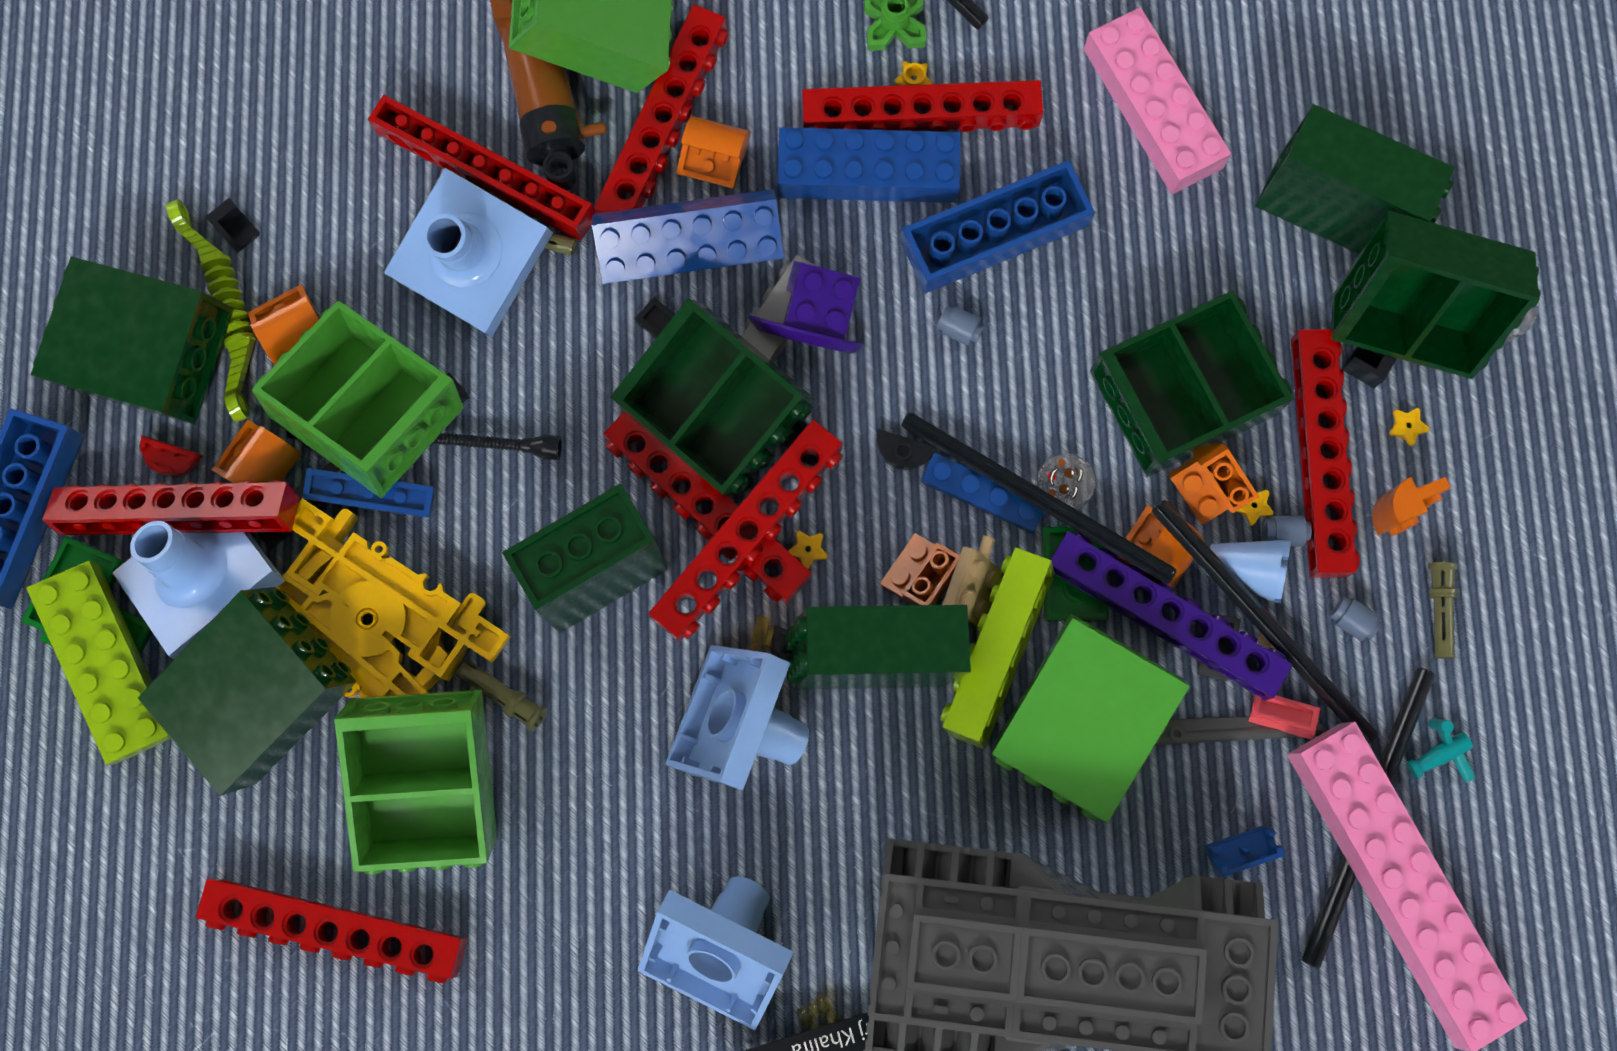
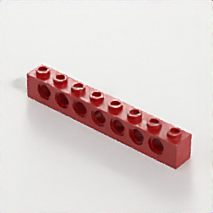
[594,4,729,214]
[802,80,1043,132]
[368,94,595,242]
[1291,329,1360,578]
[603,411,812,605]
[648,420,843,642]
[43,480,300,535]
[195,878,468,983]

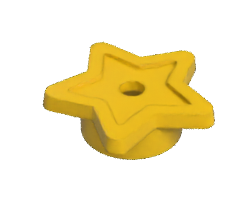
[894,61,933,85]
[1389,408,1430,446]
[1237,490,1274,526]
[788,531,828,569]

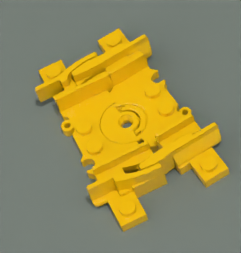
[277,498,511,698]

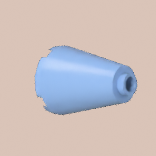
[1200,540,1291,603]

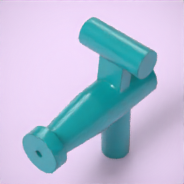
[1406,717,1476,782]

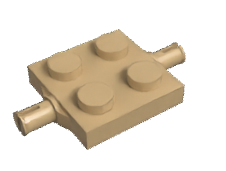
[942,535,1002,627]

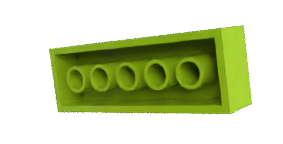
[940,547,1055,750]
[26,561,172,765]

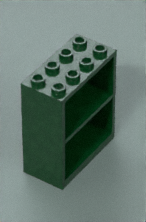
[1255,104,1455,254]
[1331,210,1541,379]
[30,256,234,425]
[1090,290,1294,477]
[610,298,815,495]
[502,483,668,633]
[138,587,357,796]
[786,605,971,690]

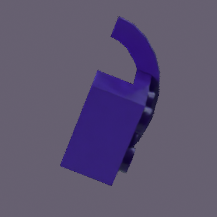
[748,261,865,354]

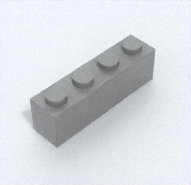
[742,254,816,363]

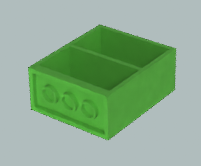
[509,0,673,93]
[251,300,464,499]
[992,613,1190,823]
[334,690,498,875]

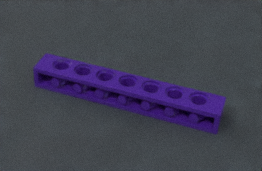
[1050,531,1293,701]

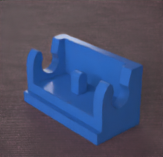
[1204,825,1285,877]

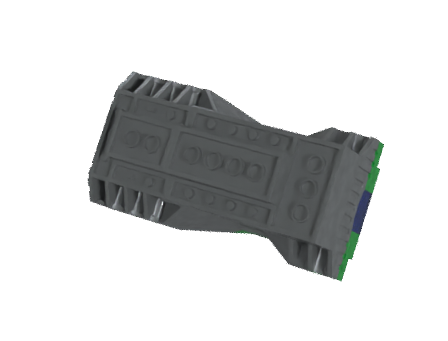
[865,838,1279,1051]

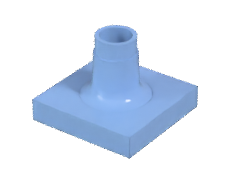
[384,168,553,337]
[112,521,285,659]
[665,645,809,791]
[637,877,794,1030]

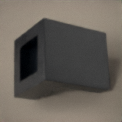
[205,198,260,253]
[1343,347,1397,389]

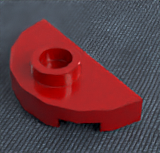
[139,435,203,477]

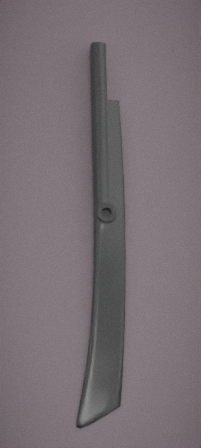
[1007,716,1323,771]

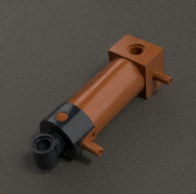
[490,0,607,190]

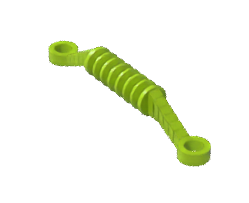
[166,199,256,422]

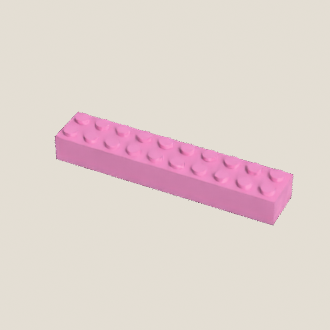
[1286,722,1528,1051]

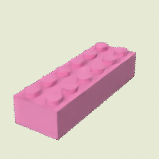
[1083,7,1231,195]

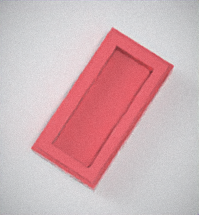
[1248,695,1321,740]

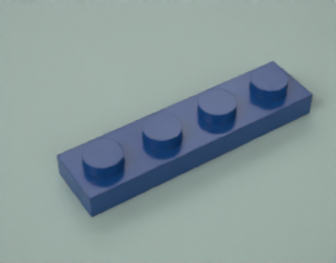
[921,452,1044,534]
[302,468,435,518]

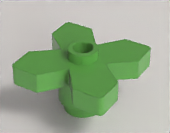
[864,0,927,51]

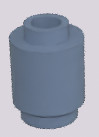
[936,306,984,346]
[1262,515,1312,547]
[1329,597,1381,641]

